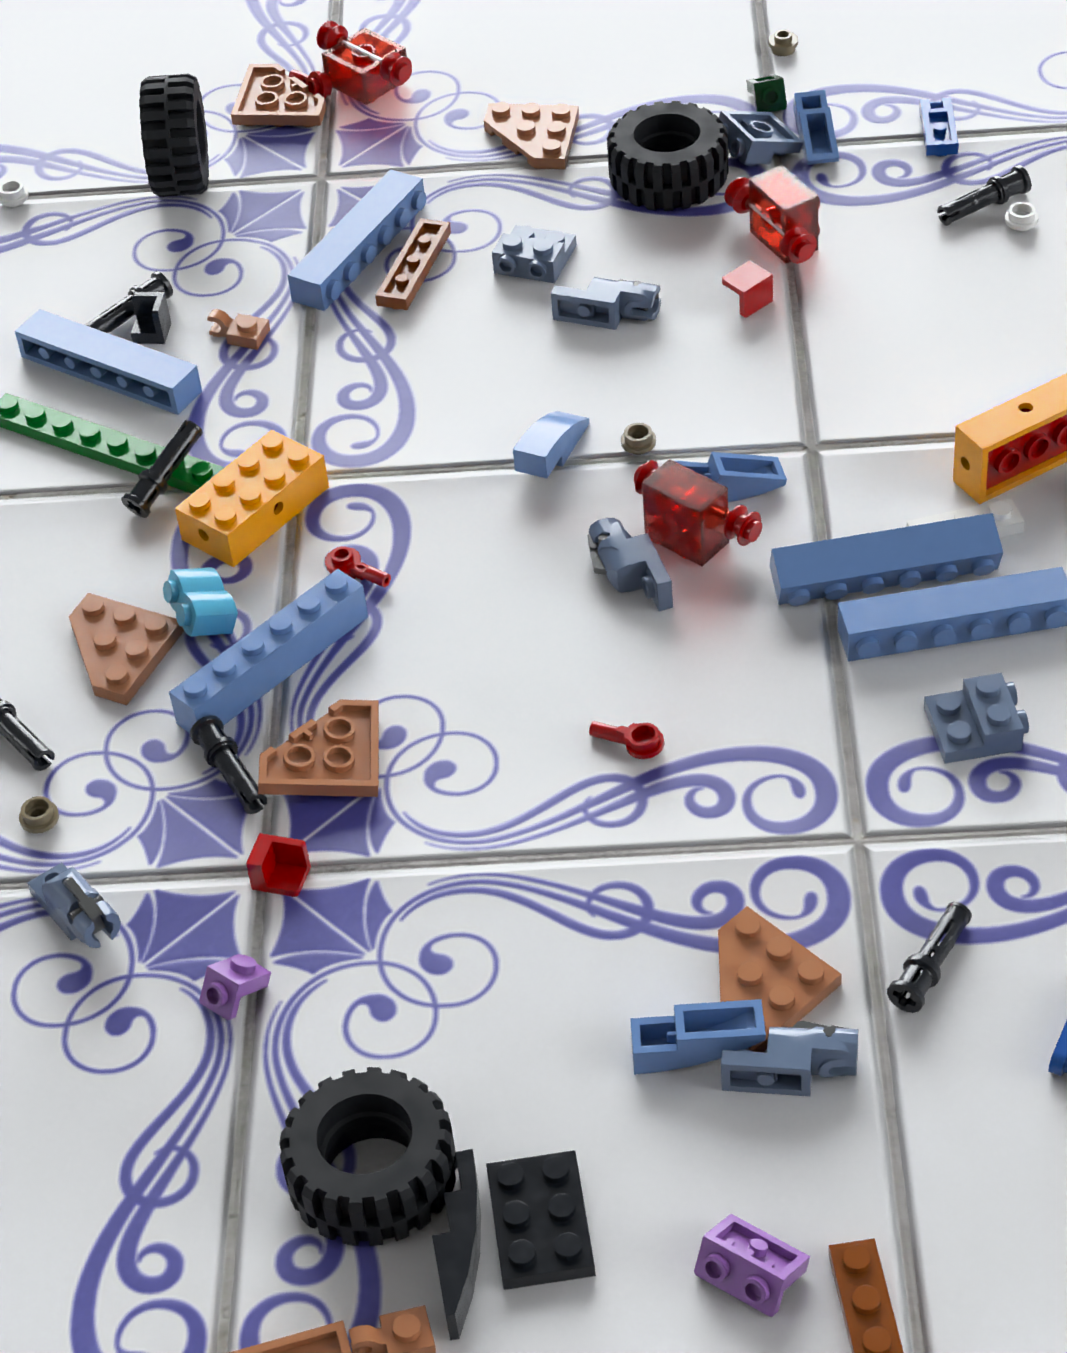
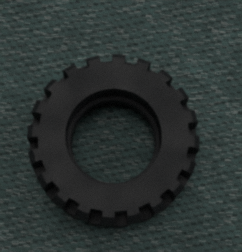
[139,73,209,197]
[607,101,729,211]
[279,1067,457,1246]

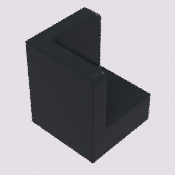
[130,292,171,344]

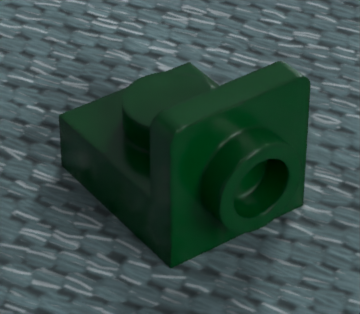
[746,74,787,112]

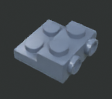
[718,111,803,166]
[492,225,577,283]
[924,673,1029,764]

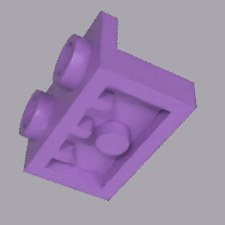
[694,1214,810,1317]

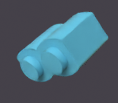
[163,567,238,637]

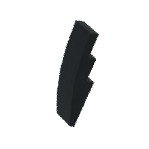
[432,1149,481,1341]

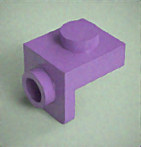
[199,954,271,1020]

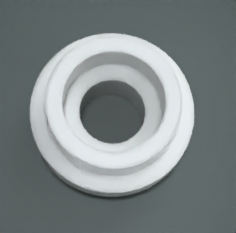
[0,179,29,207]
[1005,202,1038,232]

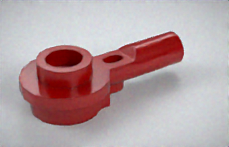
[289,69,332,99]
[325,546,391,588]
[589,721,665,759]

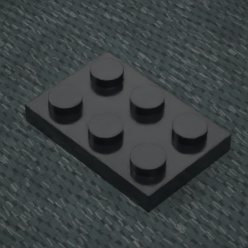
[486,1150,596,1290]

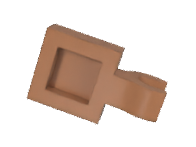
[207,309,270,350]
[349,1305,436,1353]

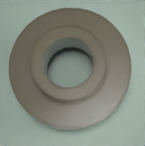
[768,29,798,56]
[621,423,656,455]
[19,796,59,833]

